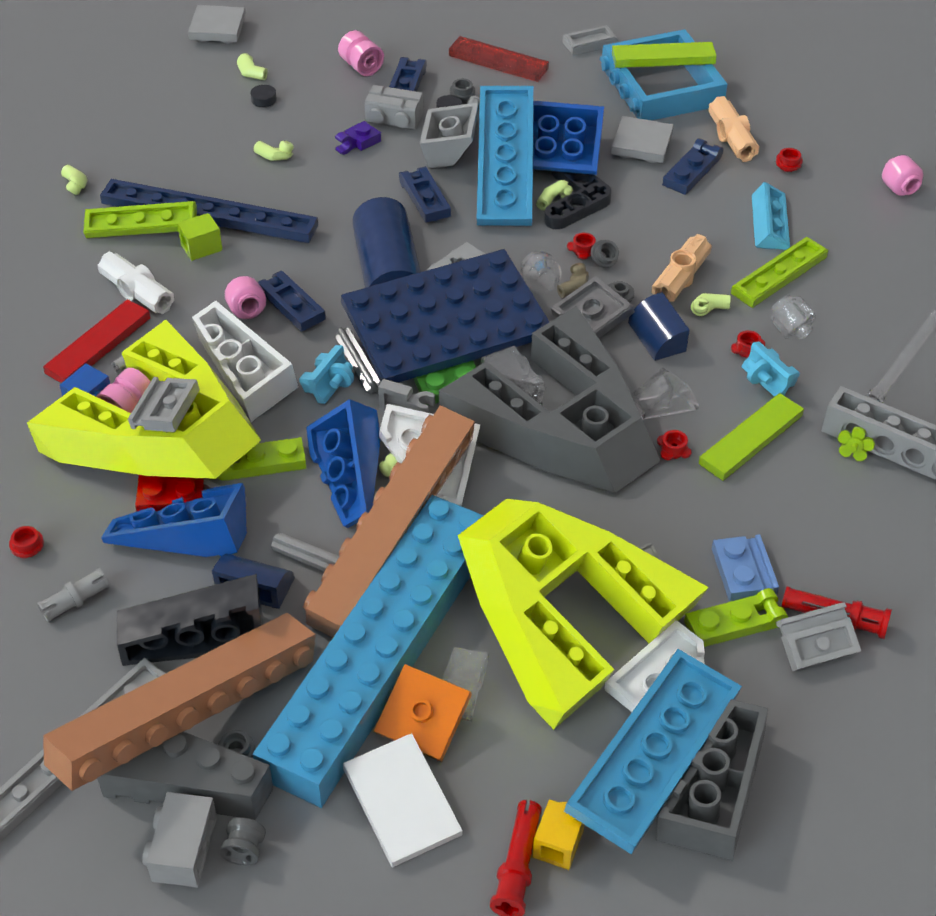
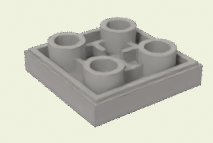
[188,5,246,44]
[611,116,674,163]

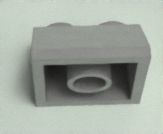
[420,102,480,168]

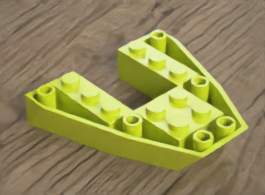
[27,320,261,479]
[457,499,709,730]

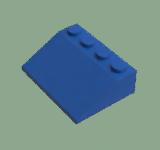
[533,101,604,175]

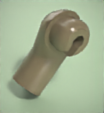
[557,262,589,298]

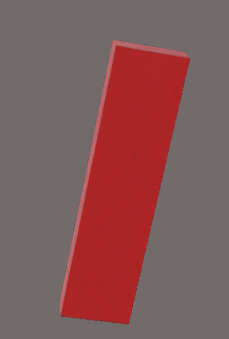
[43,299,151,383]

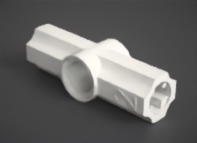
[98,251,174,314]

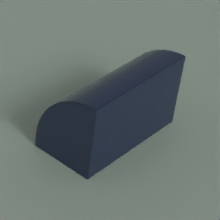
[628,292,690,361]
[212,554,295,609]

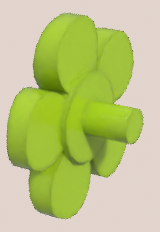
[838,427,875,461]

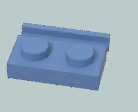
[712,534,779,601]

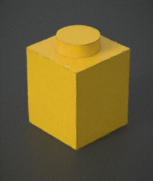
[533,799,584,870]

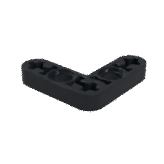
[544,171,612,230]

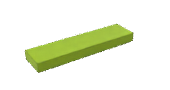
[612,42,717,68]
[83,201,197,238]
[731,236,828,308]
[698,393,804,481]

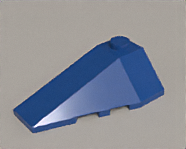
[306,399,381,528]
[101,483,247,557]

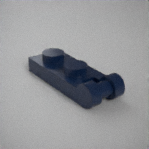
[389,57,427,92]
[662,138,723,195]
[399,166,451,223]
[258,271,326,332]

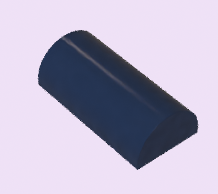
[353,197,421,288]

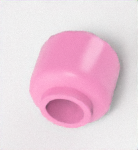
[882,155,923,196]
[225,276,266,319]

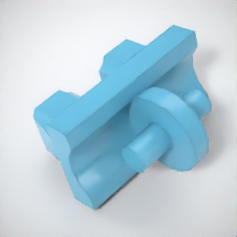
[741,341,800,397]
[299,345,354,404]

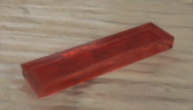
[449,36,549,82]

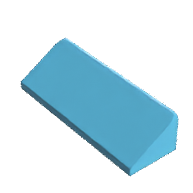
[752,182,790,250]

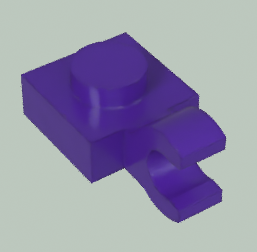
[335,121,381,155]

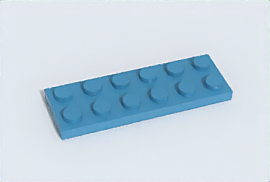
[477,86,534,226]
[564,649,742,855]

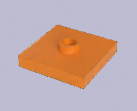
[374,664,472,762]

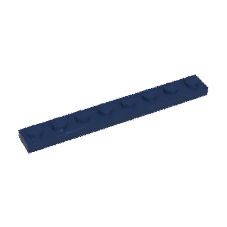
[100,179,318,243]

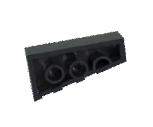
[117,574,263,666]

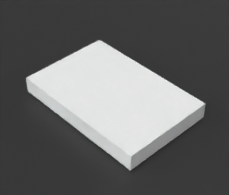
[343,733,463,868]

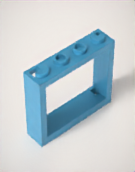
[599,29,728,121]

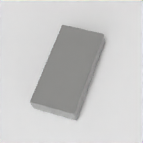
[563,25,618,55]

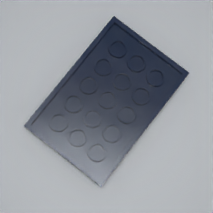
[341,249,549,383]

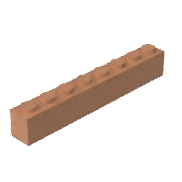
[303,405,475,638]
[43,613,316,791]

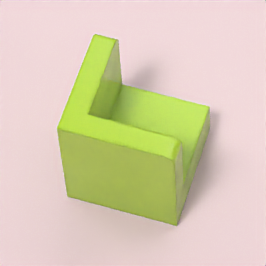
[177,213,223,261]

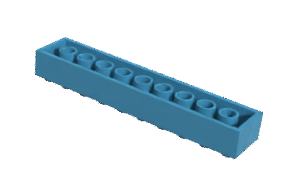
[253,495,484,808]

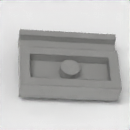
[128,377,200,432]
[776,602,862,672]

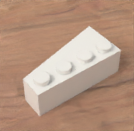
[192,301,298,422]

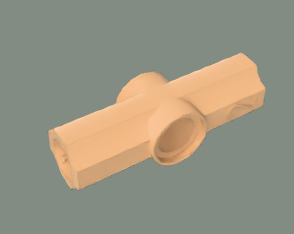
[708,96,759,162]
[651,234,712,302]

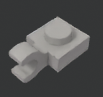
[378,379,435,413]

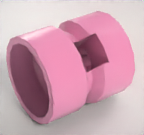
[338,30,384,76]
[96,367,151,413]

